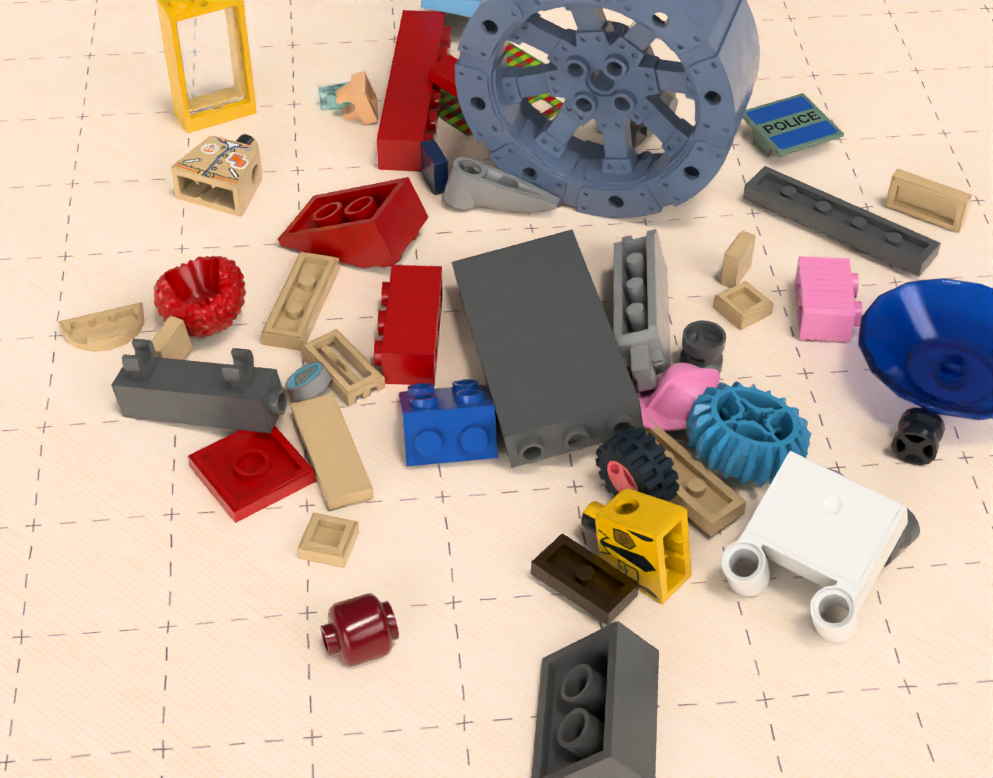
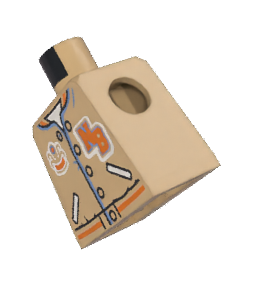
[171,134,262,217]

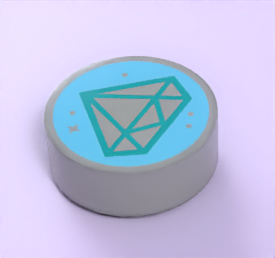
[285,361,331,402]

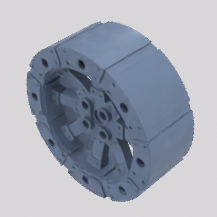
[455,0,760,218]

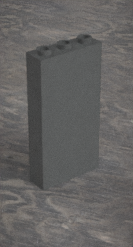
[451,229,644,468]

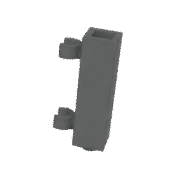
[111,338,288,433]

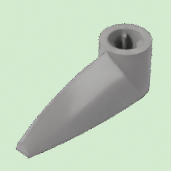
[443,157,560,213]

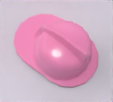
[634,362,720,431]

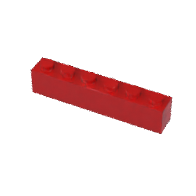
[377,10,452,172]

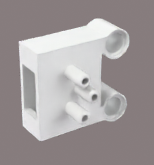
[721,451,908,643]

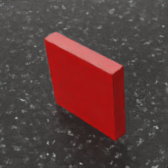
[188,426,316,523]

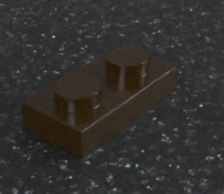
[531,533,639,626]

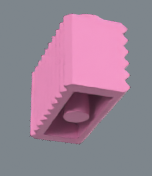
[794,256,862,343]

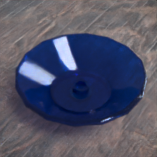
[858,278,993,421]

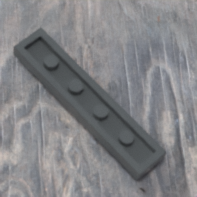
[743,166,941,276]

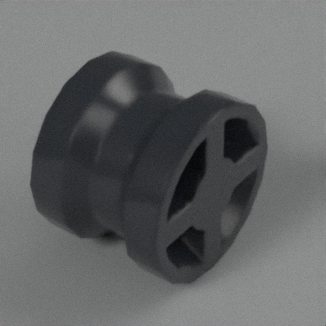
[891,407,945,465]

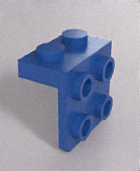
[399,379,498,466]

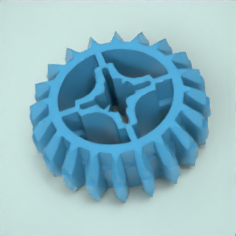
[685,381,812,488]

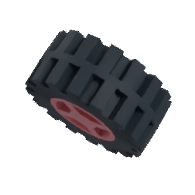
[595,426,679,502]

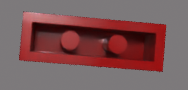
[374,265,443,386]

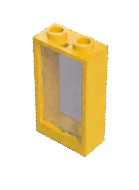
[156,0,257,133]

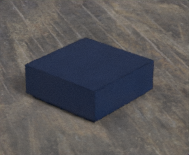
[420,139,448,195]

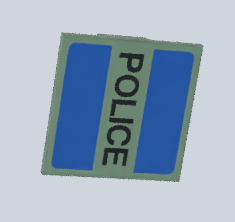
[743,93,844,157]

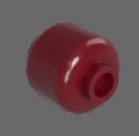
[320,593,399,666]

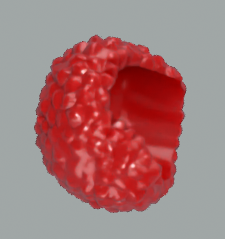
[153,255,246,338]

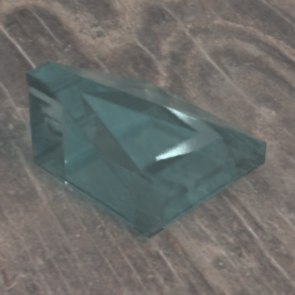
[317,81,352,110]

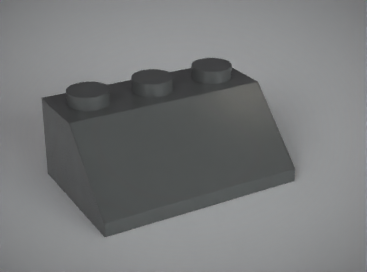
[532,621,659,778]

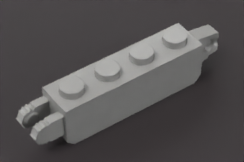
[613,229,671,392]

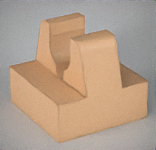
[336,71,378,126]

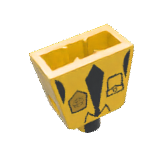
[581,489,692,604]

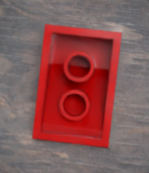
[278,177,429,268]

